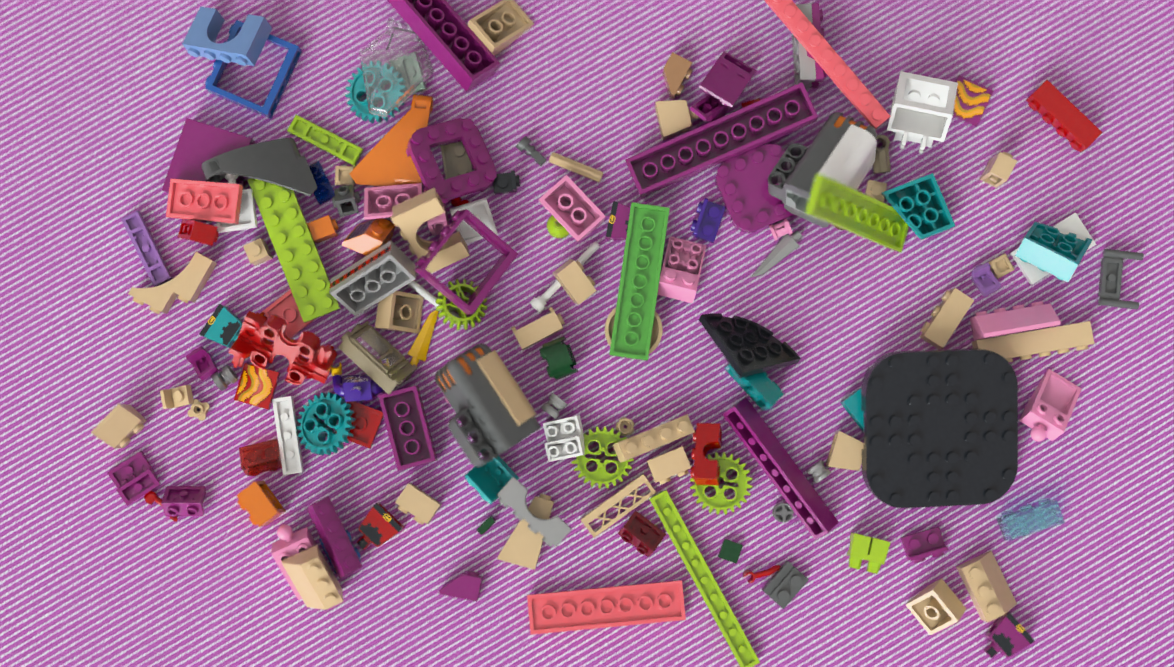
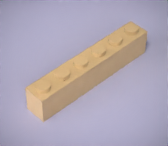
[972,321,1095,362]

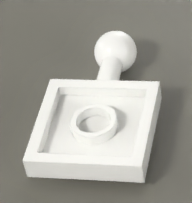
[216,173,258,233]

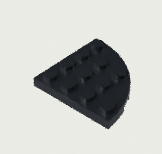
[699,313,801,378]

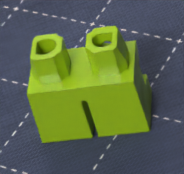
[847,532,890,574]

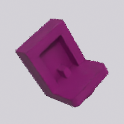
[186,346,219,381]

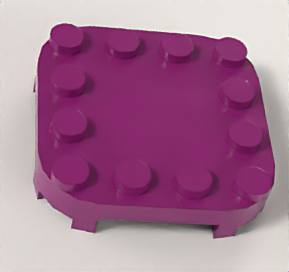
[715,144,794,233]

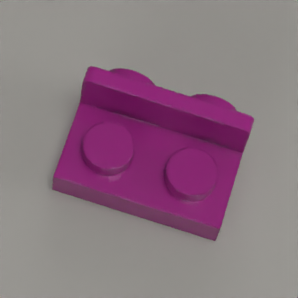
[162,486,206,517]
[901,526,948,563]

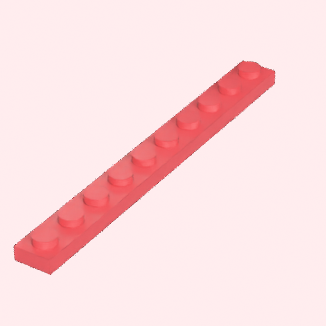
[764,0,891,129]

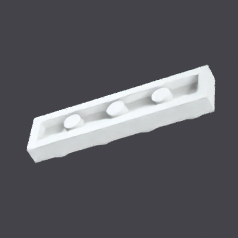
[272,396,304,475]

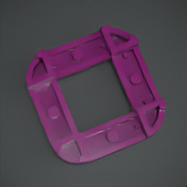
[406,118,497,204]

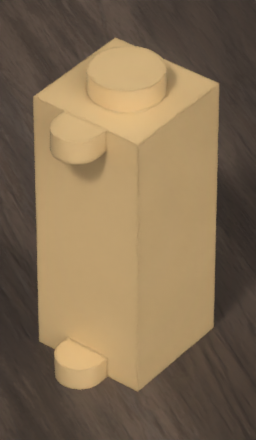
[511,307,565,350]

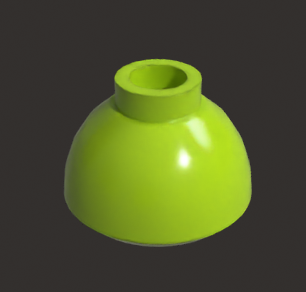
[546,215,570,239]

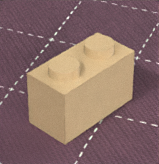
[980,152,1017,188]
[552,259,597,305]
[646,446,691,485]
[395,483,442,525]

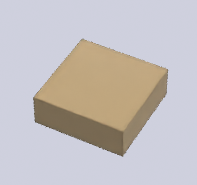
[335,166,355,186]
[988,253,1015,279]

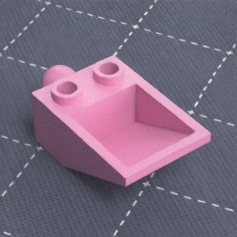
[1019,369,1082,442]
[271,525,317,600]

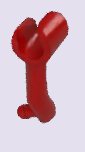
[144,491,178,522]
[743,565,781,583]

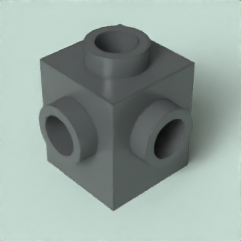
[332,185,361,217]

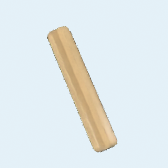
[549,152,603,182]

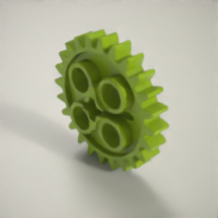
[572,426,634,489]
[690,452,752,515]

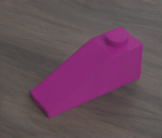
[690,95,730,122]

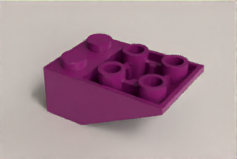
[699,51,756,108]

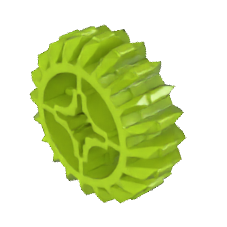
[435,279,487,330]

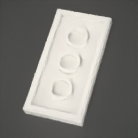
[1010,212,1097,285]

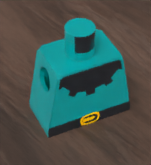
[199,304,243,348]

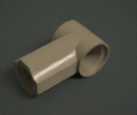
[873,135,891,174]

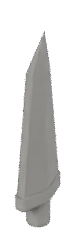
[750,231,802,278]

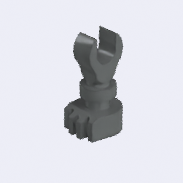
[516,136,546,166]

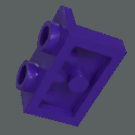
[690,198,726,243]

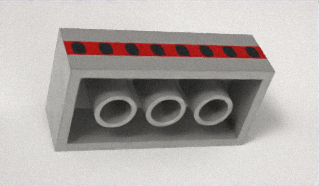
[330,240,416,316]

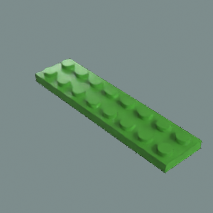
[609,202,670,361]

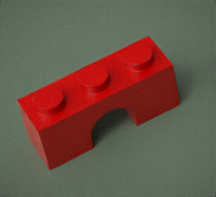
[690,423,722,485]

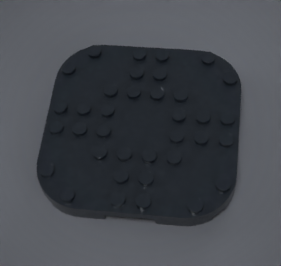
[861,348,1018,508]

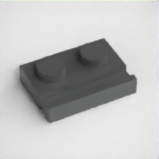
[761,561,809,609]

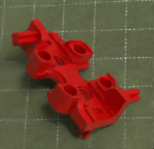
[229,311,338,385]

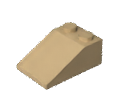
[467,0,534,56]

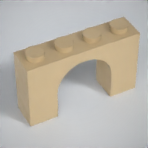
[391,188,470,273]

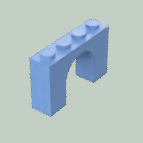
[182,6,272,66]

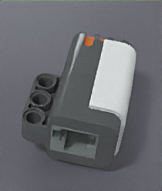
[768,112,877,228]

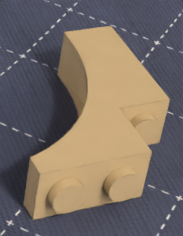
[128,252,217,314]

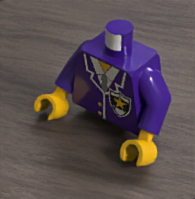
[331,359,390,402]

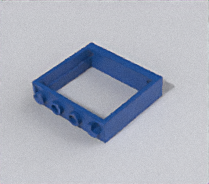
[205,20,302,119]

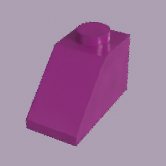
[439,571,483,602]

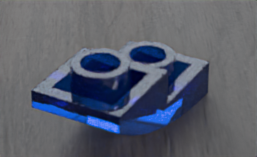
[309,161,335,205]

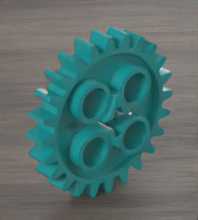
[345,61,407,123]
[296,392,356,455]

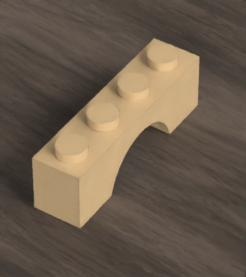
[613,414,695,463]

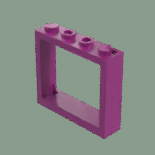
[415,209,518,314]

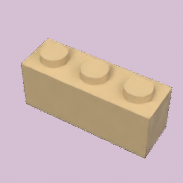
[920,288,974,350]

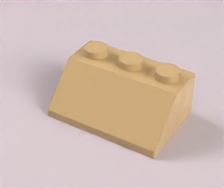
[281,545,344,610]
[956,550,1017,623]

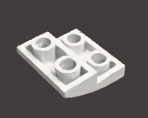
[543,415,585,462]

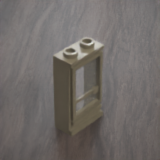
[338,321,418,395]

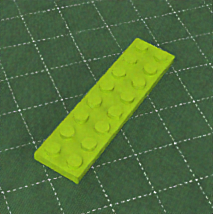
[805,174,909,252]
[248,178,341,323]

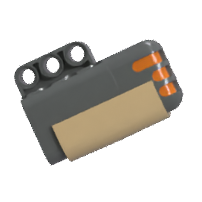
[435,343,541,467]

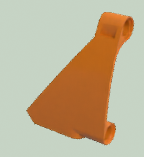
[350,94,433,187]

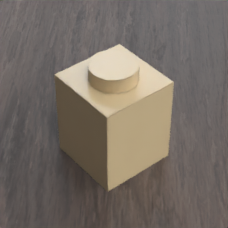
[243,238,273,266]

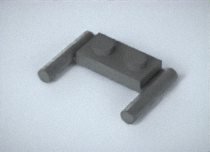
[1098,249,1144,310]

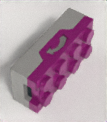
[792,3,826,89]

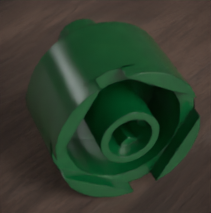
[539,336,578,380]

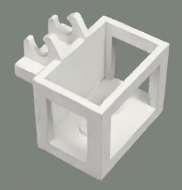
[887,71,958,153]

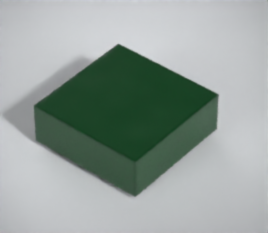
[477,515,496,535]
[718,539,743,564]

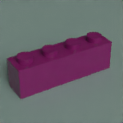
[306,496,362,579]

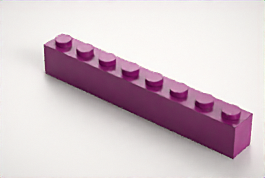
[722,397,839,540]

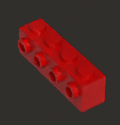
[1026,80,1103,152]

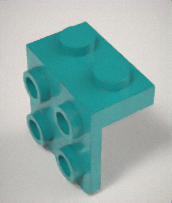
[465,456,519,504]

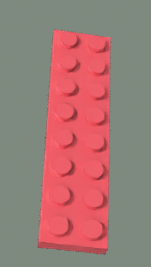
[527,580,686,635]

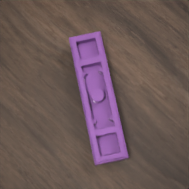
[121,210,173,287]

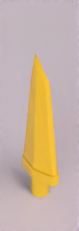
[407,310,439,366]

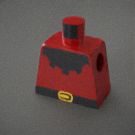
[357,502,405,550]

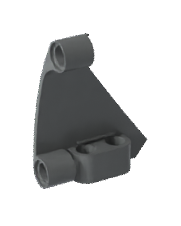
[201,138,318,196]

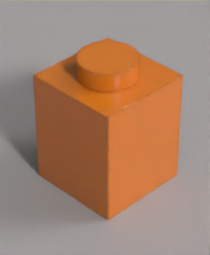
[307,215,339,244]

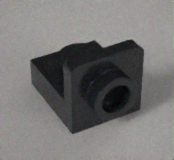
[493,170,520,194]

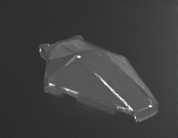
[359,18,433,117]

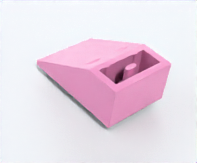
[657,236,706,303]

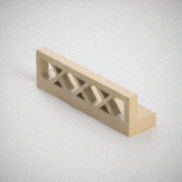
[580,474,657,538]

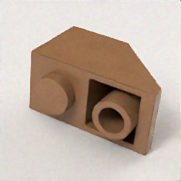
[662,52,693,100]

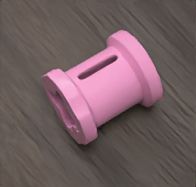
[769,218,793,241]

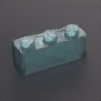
[997,498,1065,541]

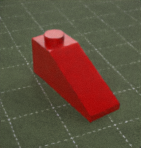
[177,219,219,246]

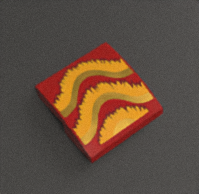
[234,363,280,410]

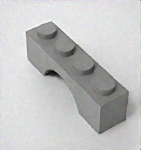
[497,477,572,547]

